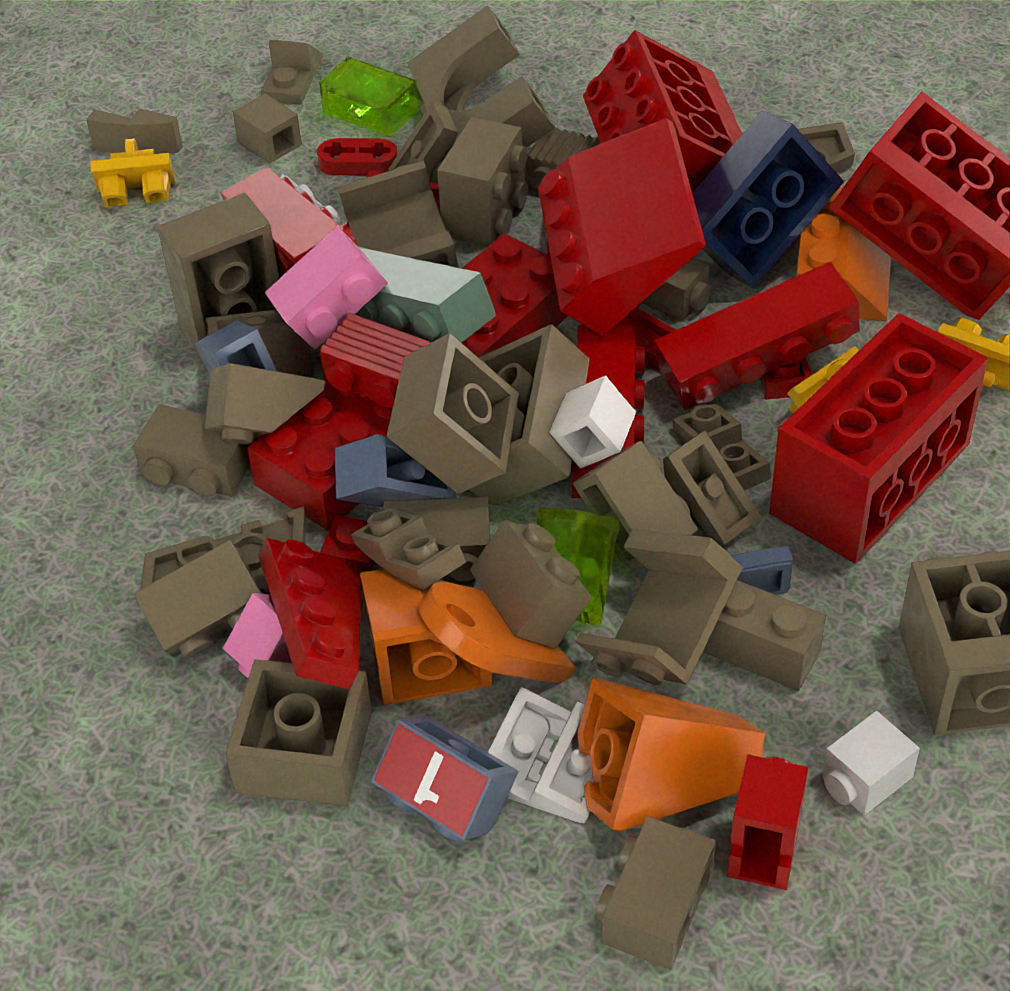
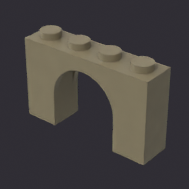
[407,5,555,162]

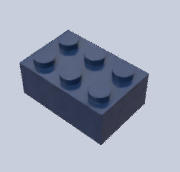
[692,110,844,289]

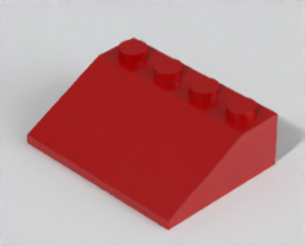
[538,118,706,336]

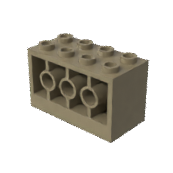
[898,551,1010,735]

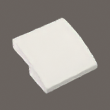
[488,687,593,823]

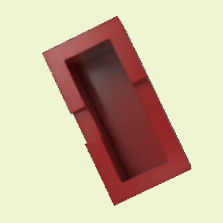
[727,754,809,890]

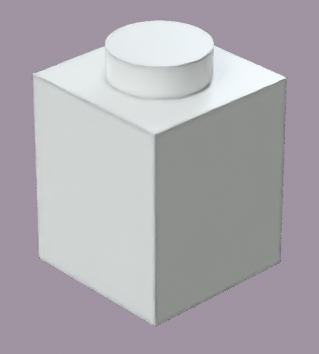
[549,375,636,469]
[822,711,920,815]

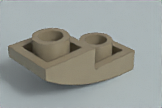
[86,109,183,154]
[672,402,771,491]
[351,508,466,590]

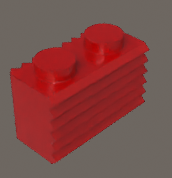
[320,313,432,408]

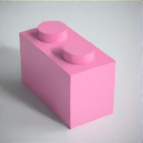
[265,226,388,350]

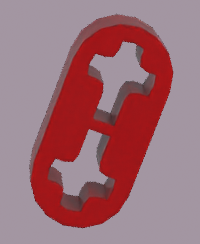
[317,138,398,176]

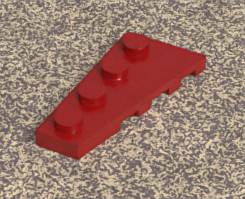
[258,537,362,689]

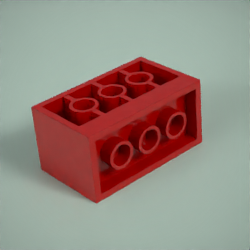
[583,30,742,193]
[829,91,1010,320]
[769,313,988,564]

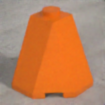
[360,568,493,706]
[577,678,766,831]

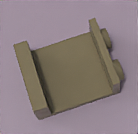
[337,161,459,268]
[576,529,743,685]

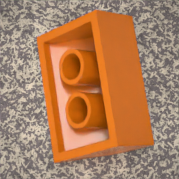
[796,187,891,321]

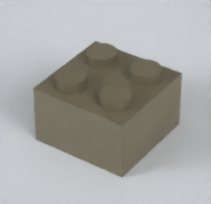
[437,117,528,247]
[386,333,519,494]
[225,659,372,806]

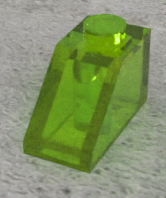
[536,508,619,626]

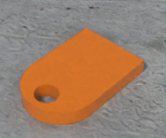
[419,582,577,684]

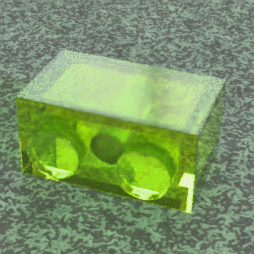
[319,56,419,137]

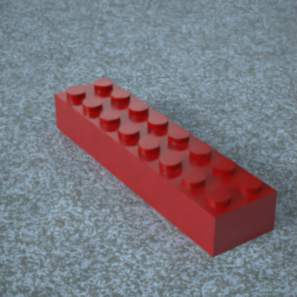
[247,233,568,531]

